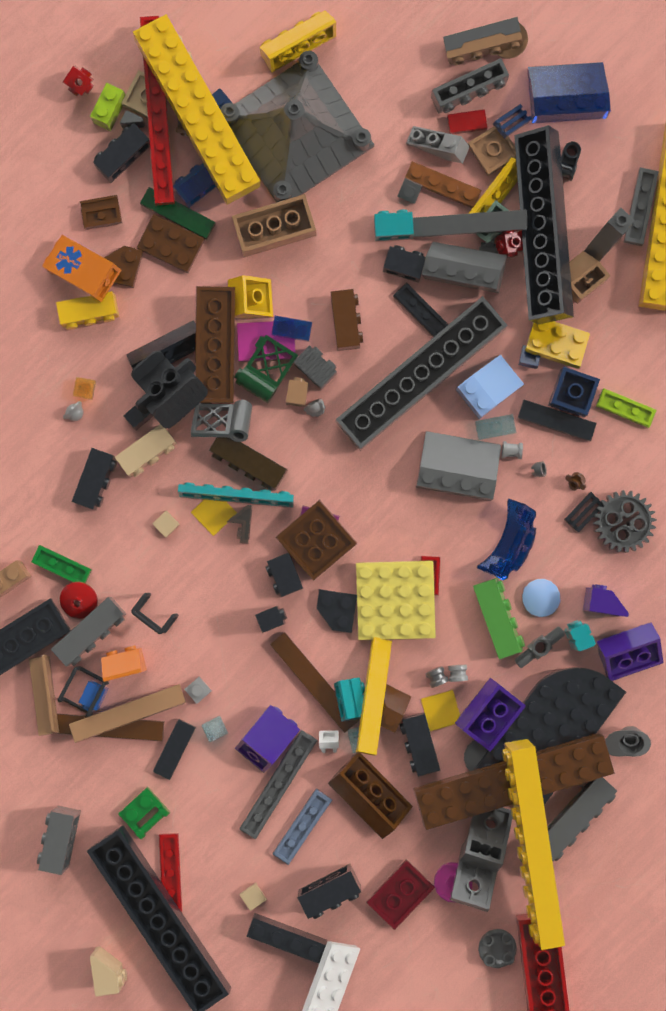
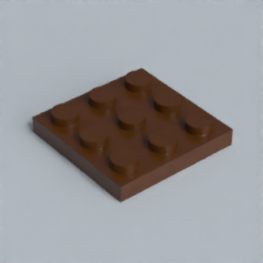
[276,499,357,581]

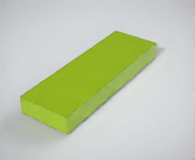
[596,388,657,428]

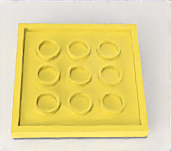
[356,561,436,640]

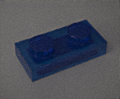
[271,315,312,342]

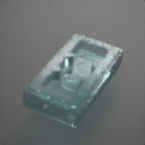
[475,414,517,440]

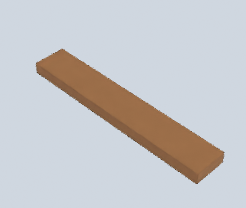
[69,684,186,743]

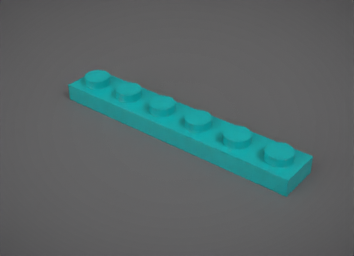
[178,482,294,507]

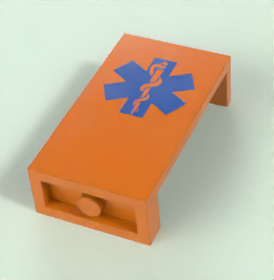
[42,235,122,302]

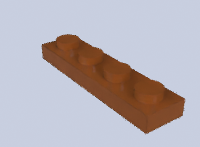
[405,161,482,208]

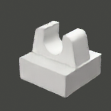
[319,730,339,753]

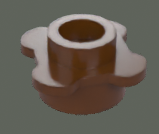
[565,472,586,491]

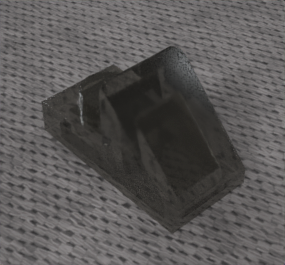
[227,505,253,544]

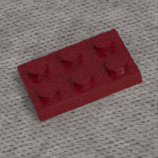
[366,859,435,930]

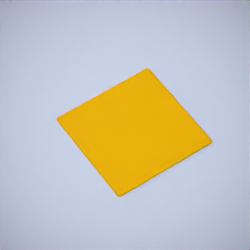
[191,499,237,536]
[421,690,460,731]

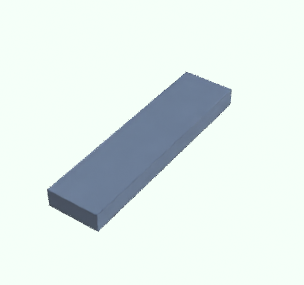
[273,788,332,865]

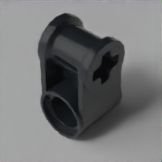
[561,141,581,181]

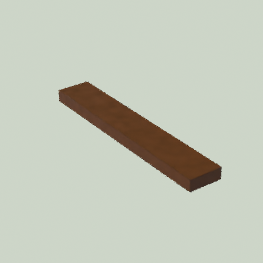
[270,632,359,733]
[55,713,165,741]

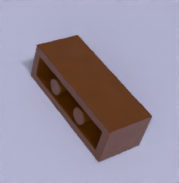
[331,289,363,351]

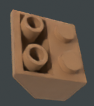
[570,251,610,304]

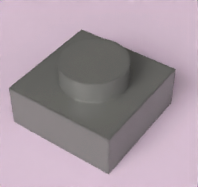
[397,178,423,204]

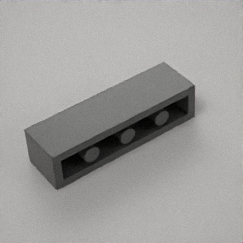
[51,597,126,667]

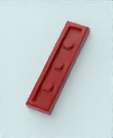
[159,833,182,912]

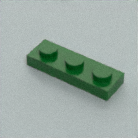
[31,545,92,583]

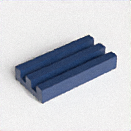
[493,104,532,139]

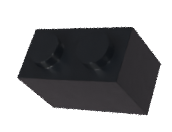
[383,245,426,283]
[265,553,303,597]
[255,606,287,633]

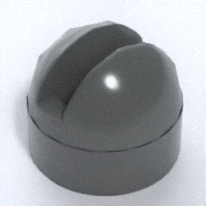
[531,461,547,477]

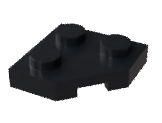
[317,589,357,633]

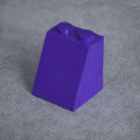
[235,705,300,773]

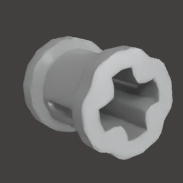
[502,441,523,459]

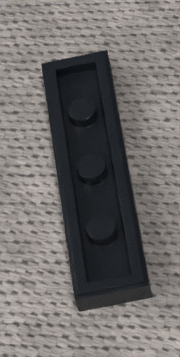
[393,282,449,337]
[518,400,597,442]

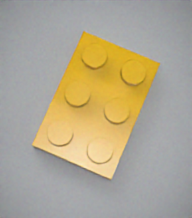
[525,321,590,369]

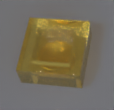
[73,377,96,400]

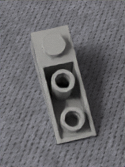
[406,126,470,164]

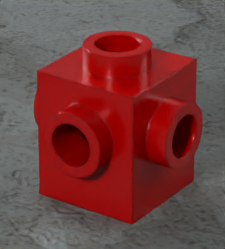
[63,66,94,96]
[496,231,523,258]

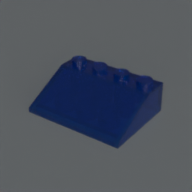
[528,62,611,123]

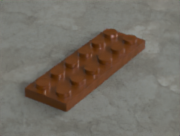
[195,286,235,403]

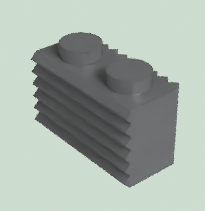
[294,345,337,390]

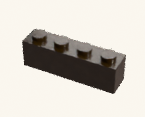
[209,437,288,491]

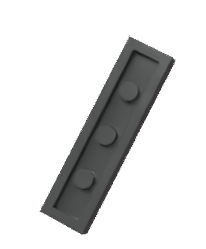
[623,167,659,246]

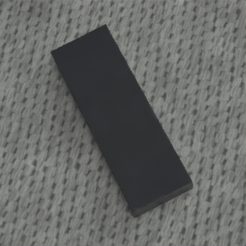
[153,719,196,780]

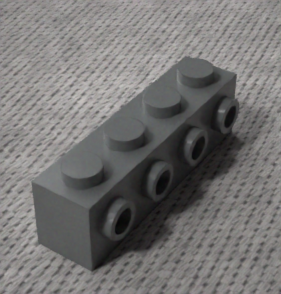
[431,58,509,114]

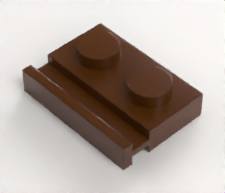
[80,195,122,230]

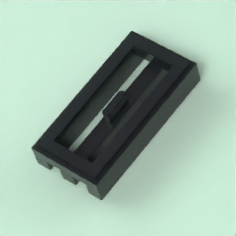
[564,492,603,532]

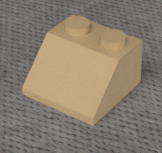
[90,946,127,997]

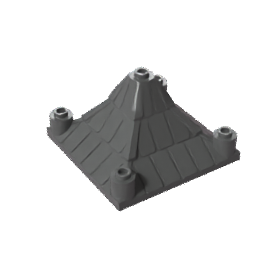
[221,51,375,203]

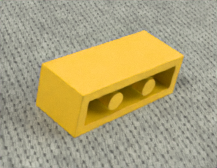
[56,291,119,330]

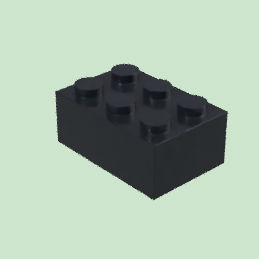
[297,864,361,919]

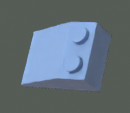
[456,355,524,419]

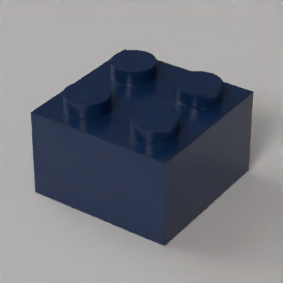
[548,367,600,418]

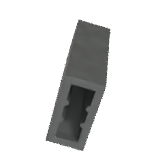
[584,208,635,262]

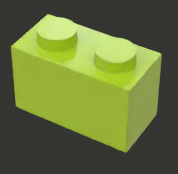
[90,83,125,131]

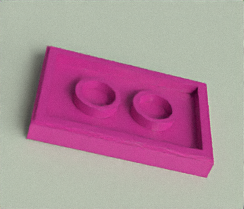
[237,320,296,362]

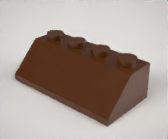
[328,752,413,839]

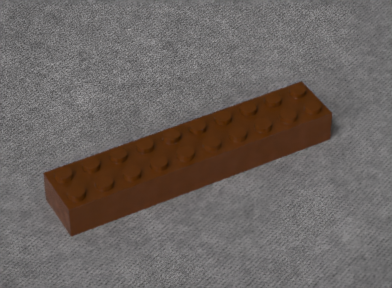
[413,733,615,830]

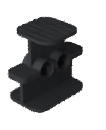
[131,351,208,429]

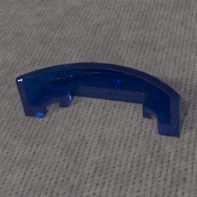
[477,498,537,580]

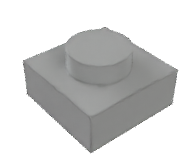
[184,676,212,704]

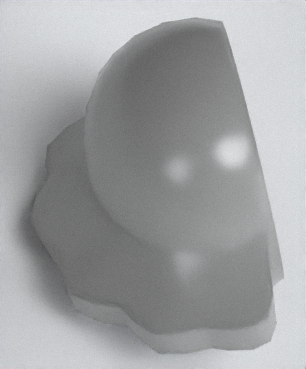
[304,399,325,417]
[63,401,84,421]

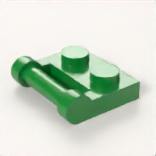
[118,787,170,840]

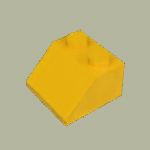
[227,275,273,319]

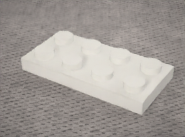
[302,941,360,1011]

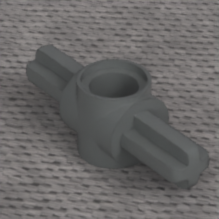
[515,627,565,668]

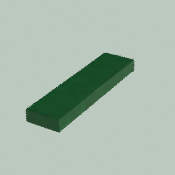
[140,187,216,240]

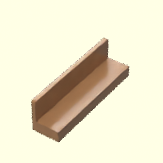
[29,654,59,736]

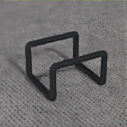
[131,593,179,634]
[58,666,109,717]

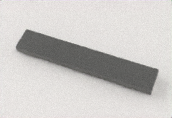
[413,210,527,238]
[240,729,317,840]

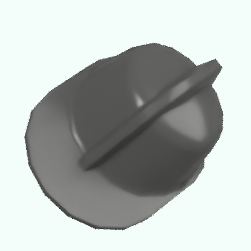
[605,726,651,757]

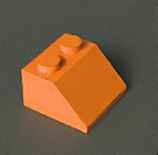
[101,645,147,682]

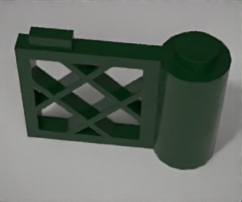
[234,335,298,403]

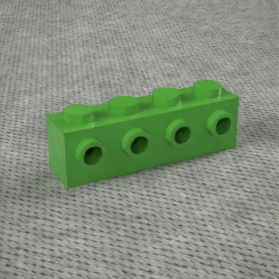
[473,577,525,659]

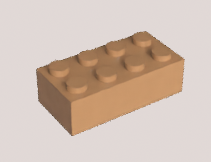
[232,194,316,257]

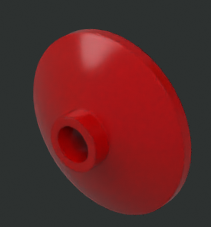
[60,582,98,619]

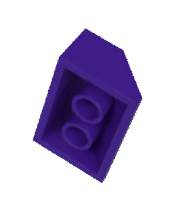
[597,622,664,681]
[455,678,526,752]

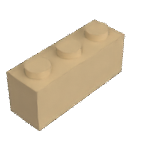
[115,424,177,477]

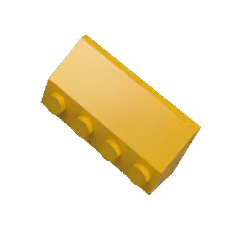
[259,10,336,73]

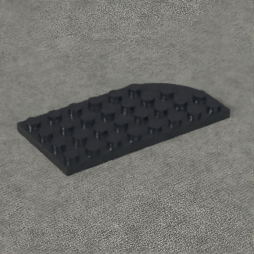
[474,667,626,805]

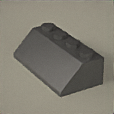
[422,242,507,293]

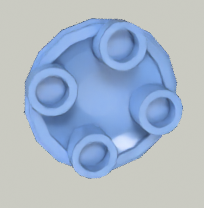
[522,579,560,617]

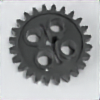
[593,490,657,553]

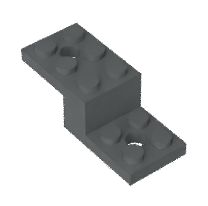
[450,807,512,912]

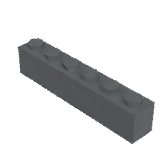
[520,777,617,862]

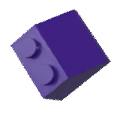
[583,584,629,617]

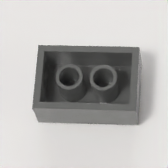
[37,806,81,875]

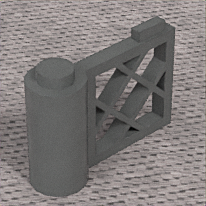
[191,400,252,442]

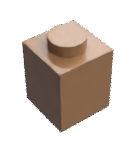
[286,377,308,407]

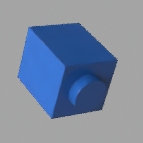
[78,680,109,712]

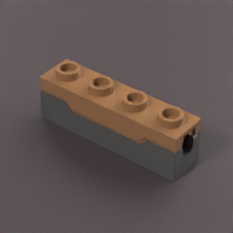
[443,17,523,65]

